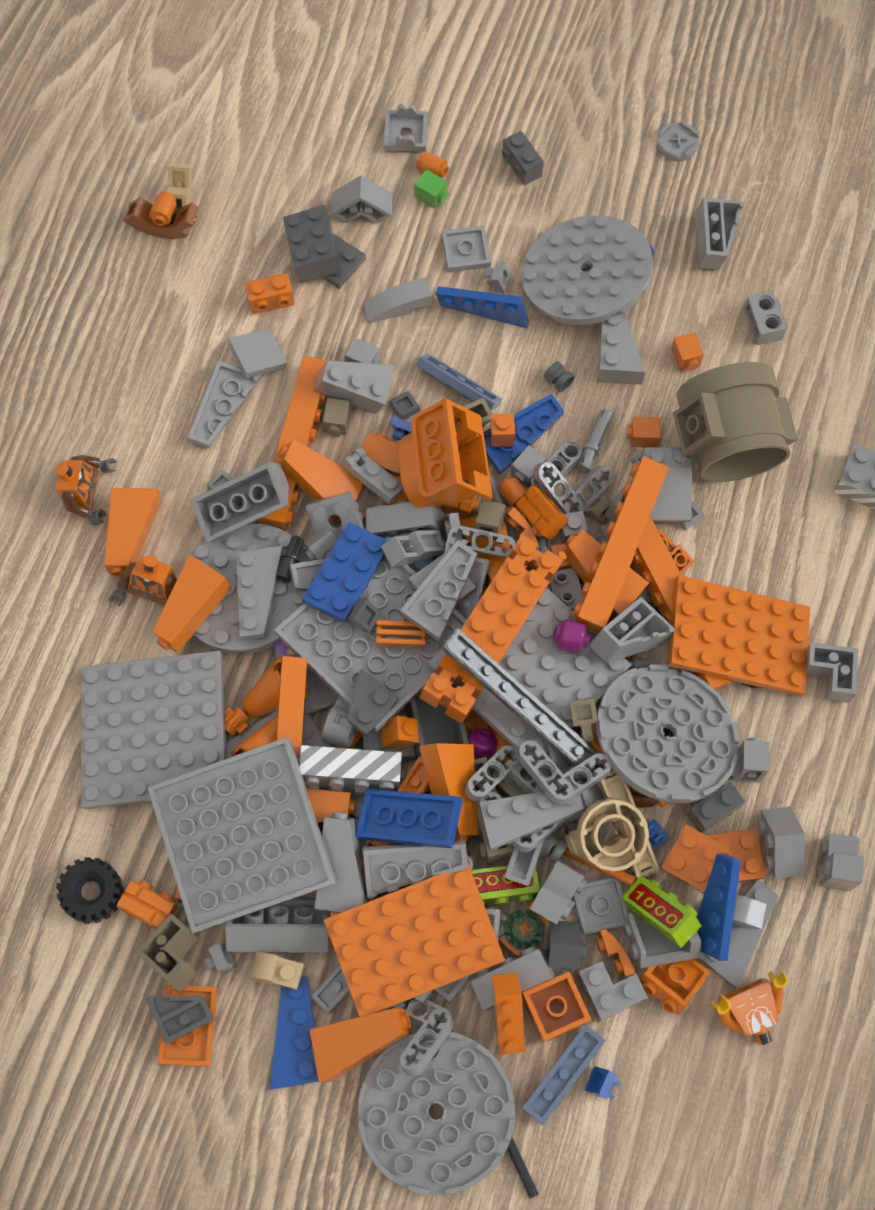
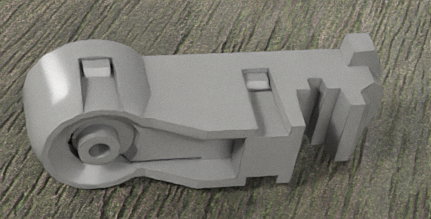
[322,696,357,747]

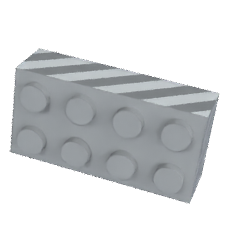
[834,444,875,509]
[299,745,402,796]

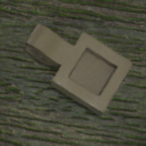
[569,697,598,742]

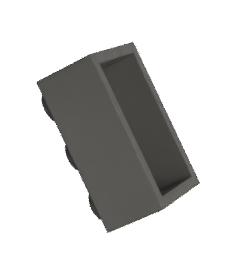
[283,205,342,283]
[405,691,469,760]

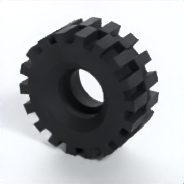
[56,857,124,924]

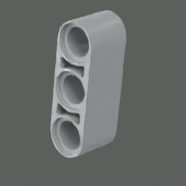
[530,441,582,492]

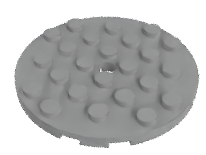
[521,215,653,325]
[179,523,311,654]
[596,665,739,803]
[358,1030,515,1195]

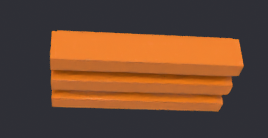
[376,620,426,648]

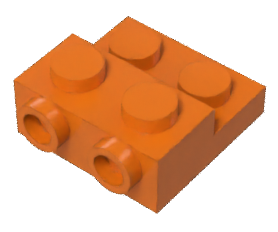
[640,959,711,1015]

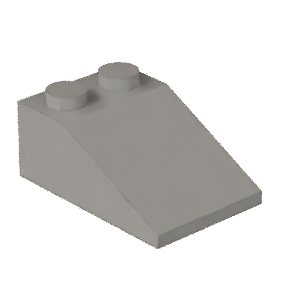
[640,447,692,522]

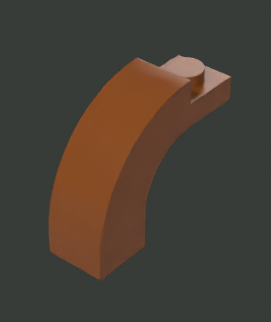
[123,197,199,239]

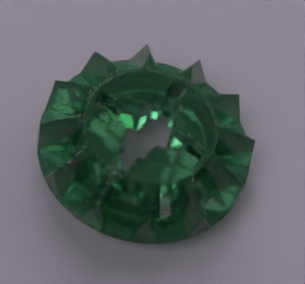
[503,909,544,950]

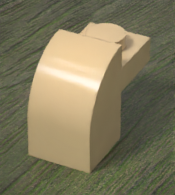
[166,163,193,210]
[249,952,305,990]

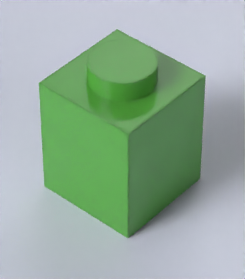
[414,169,449,209]

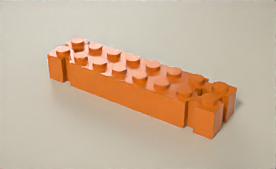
[419,535,564,724]

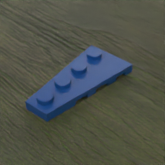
[435,286,529,329]
[483,394,564,475]
[697,853,741,961]
[270,976,319,1090]

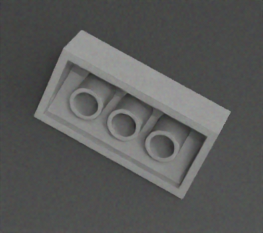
[190,462,289,543]
[225,897,331,954]

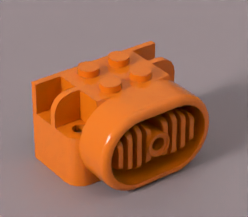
[398,398,493,509]

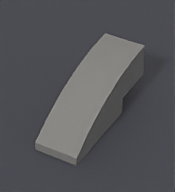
[363,277,432,323]
[381,530,446,567]
[504,825,550,886]

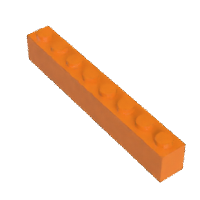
[258,356,328,531]
[572,456,669,635]
[632,516,733,691]

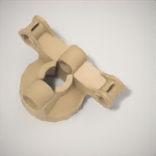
[565,767,660,882]

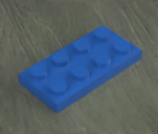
[302,522,388,624]
[355,789,463,849]

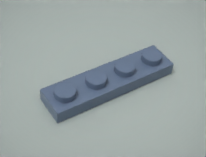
[417,354,502,410]
[522,1024,606,1125]

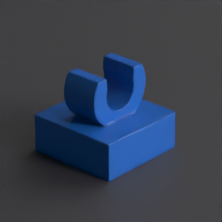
[390,416,412,441]
[647,819,670,852]
[584,1066,620,1099]

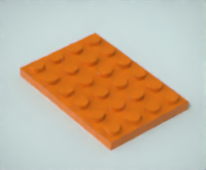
[668,575,810,697]
[324,863,505,1017]

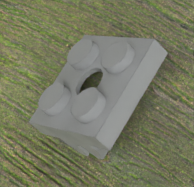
[384,104,428,152]
[305,491,364,539]

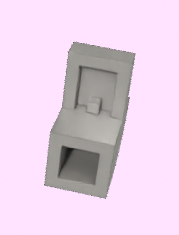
[733,895,767,930]

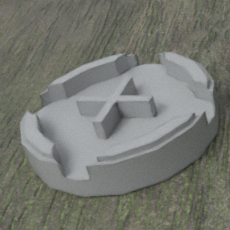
[657,122,699,161]

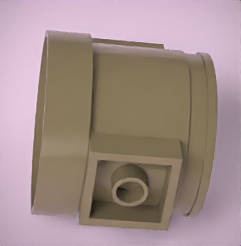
[673,362,798,482]

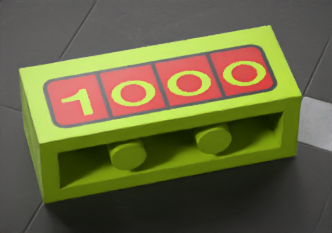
[472,866,540,906]
[622,876,701,948]

